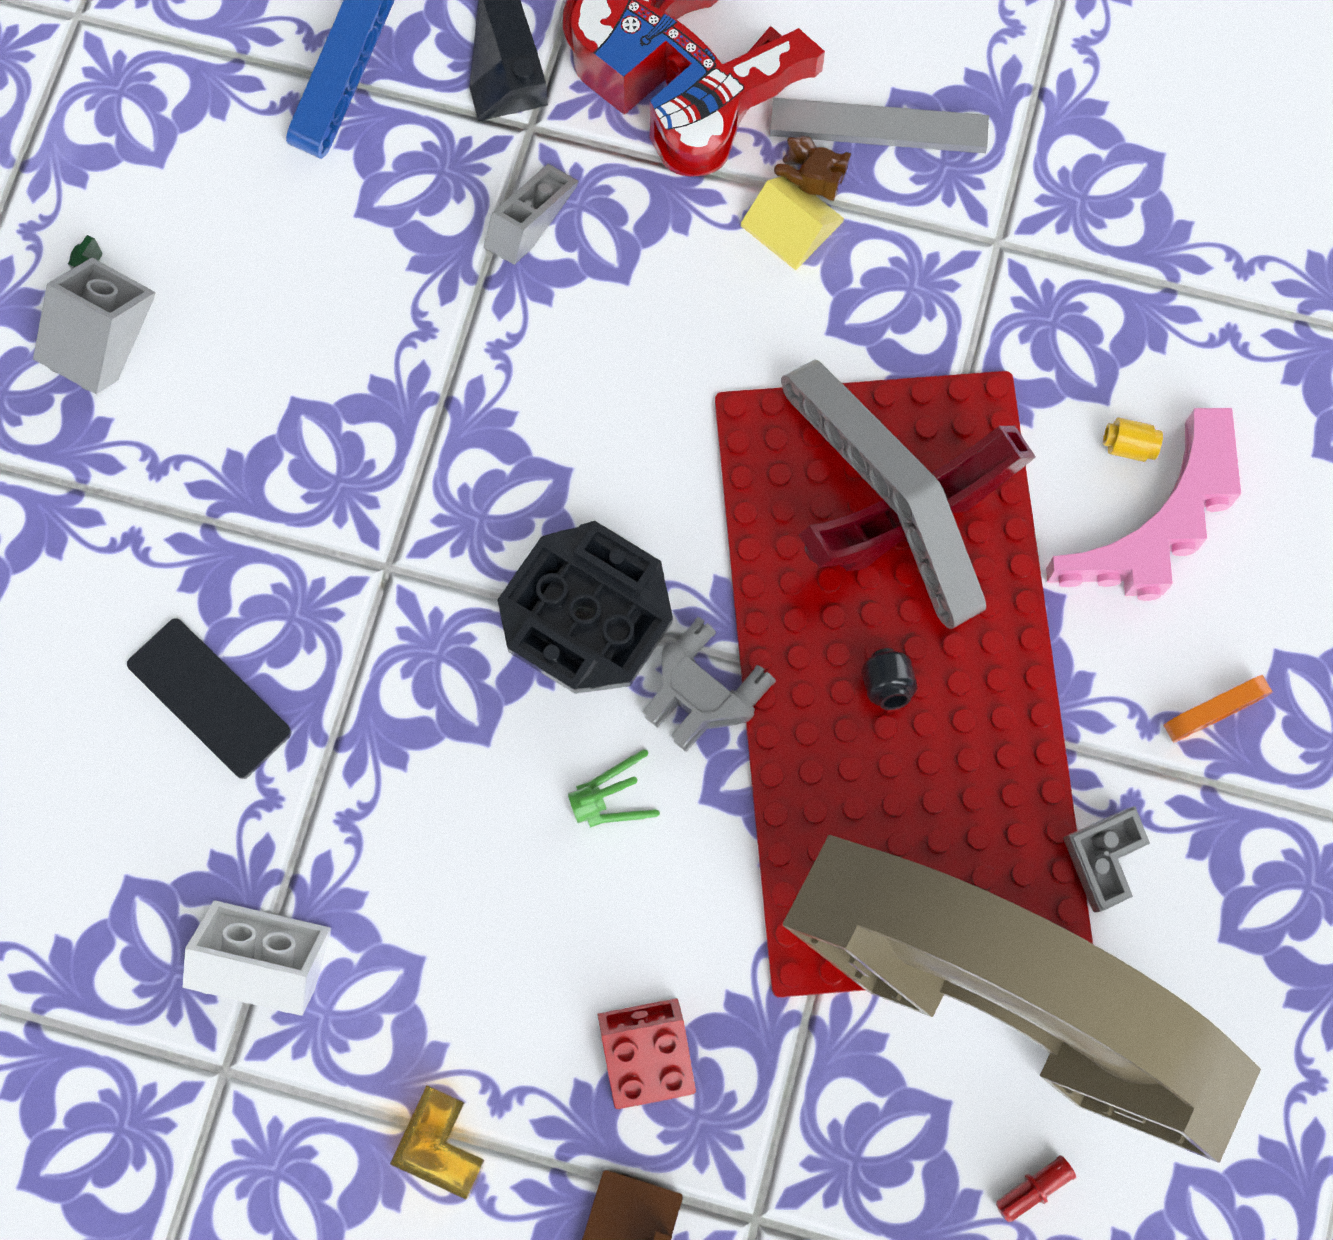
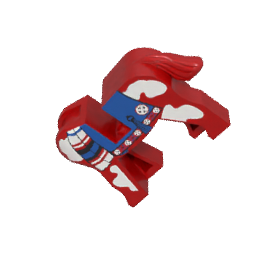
[562,0,825,177]

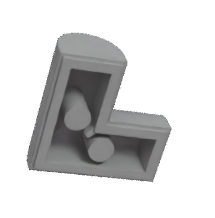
[1063,806,1150,913]

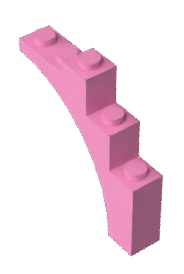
[1046,408,1241,601]

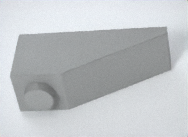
[483,164,578,265]

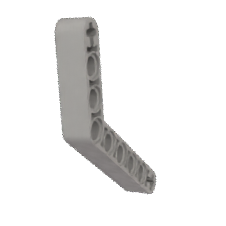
[781,359,986,629]

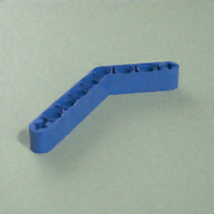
[286,0,395,159]

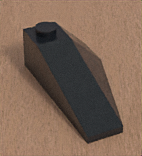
[469,0,548,122]

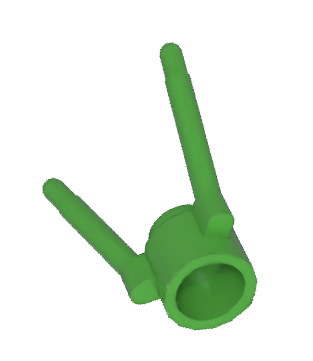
[568,749,660,828]

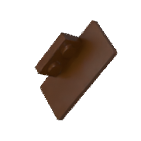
[582,1170,683,1240]

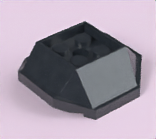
[497,520,673,694]

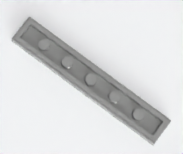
[770,98,989,154]

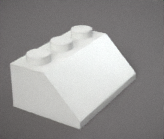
[182,900,331,1016]

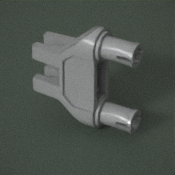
[642,617,776,752]

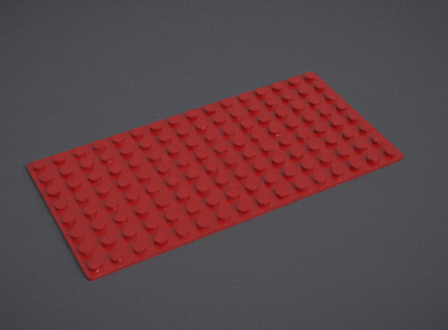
[715,371,1093,998]

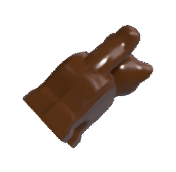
[774,136,852,201]

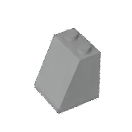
[33,257,156,395]

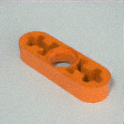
[1163,675,1273,743]

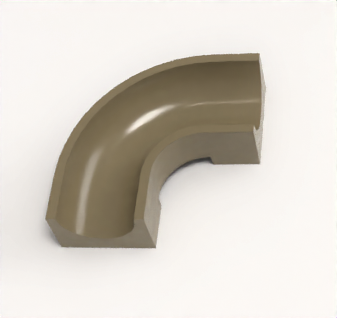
[782,835,1261,1164]

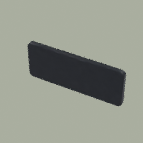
[127,618,292,779]

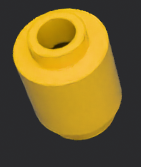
[1103,417,1163,462]

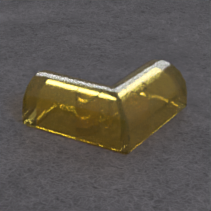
[390,1085,485,1200]

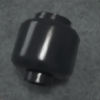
[861,648,918,710]

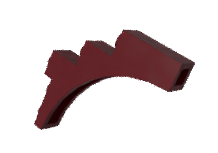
[799,426,1036,571]

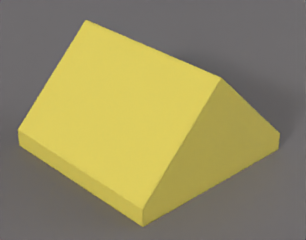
[741,177,844,271]

